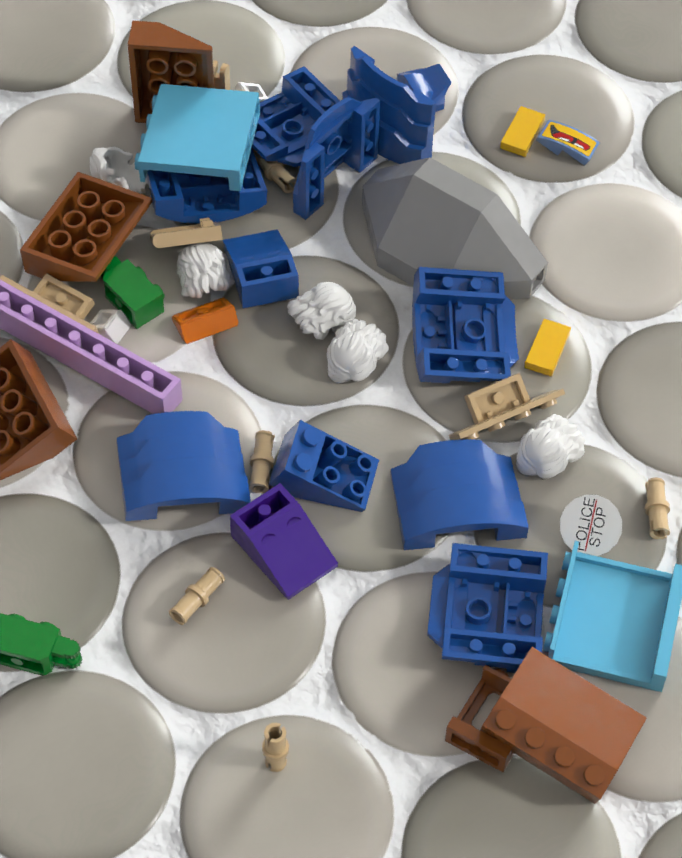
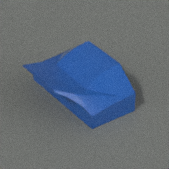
[397,63,452,112]

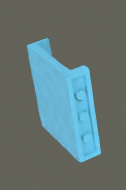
[135,84,260,191]
[543,541,682,692]

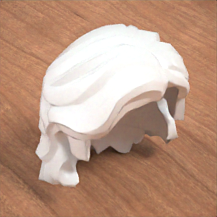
[89,146,149,195]
[177,242,235,299]
[287,282,356,340]
[326,319,389,383]
[516,414,585,479]

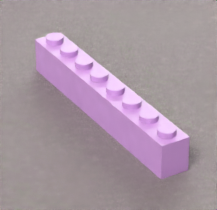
[0,280,182,414]

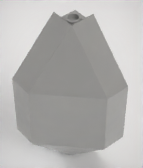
[362,157,548,300]

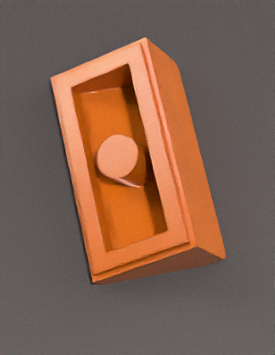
[172,297,239,344]

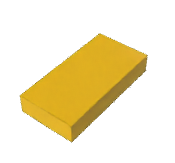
[500,106,546,157]
[524,319,571,377]

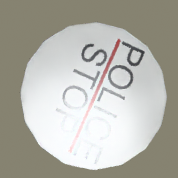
[560,495,622,556]

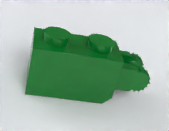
[101,256,165,329]
[0,613,82,676]

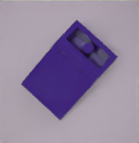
[230,483,338,600]

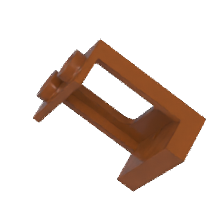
[445,665,515,772]

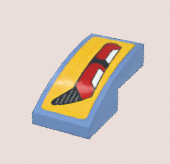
[536,120,600,166]

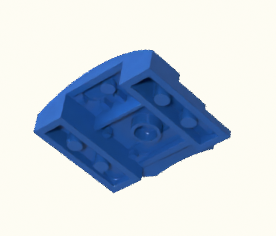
[342,46,436,164]
[252,66,340,167]
[293,97,380,220]
[146,148,267,223]
[412,267,519,383]
[116,411,251,521]
[390,439,529,550]
[427,543,548,673]

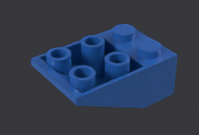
[223,229,299,309]
[269,420,379,512]

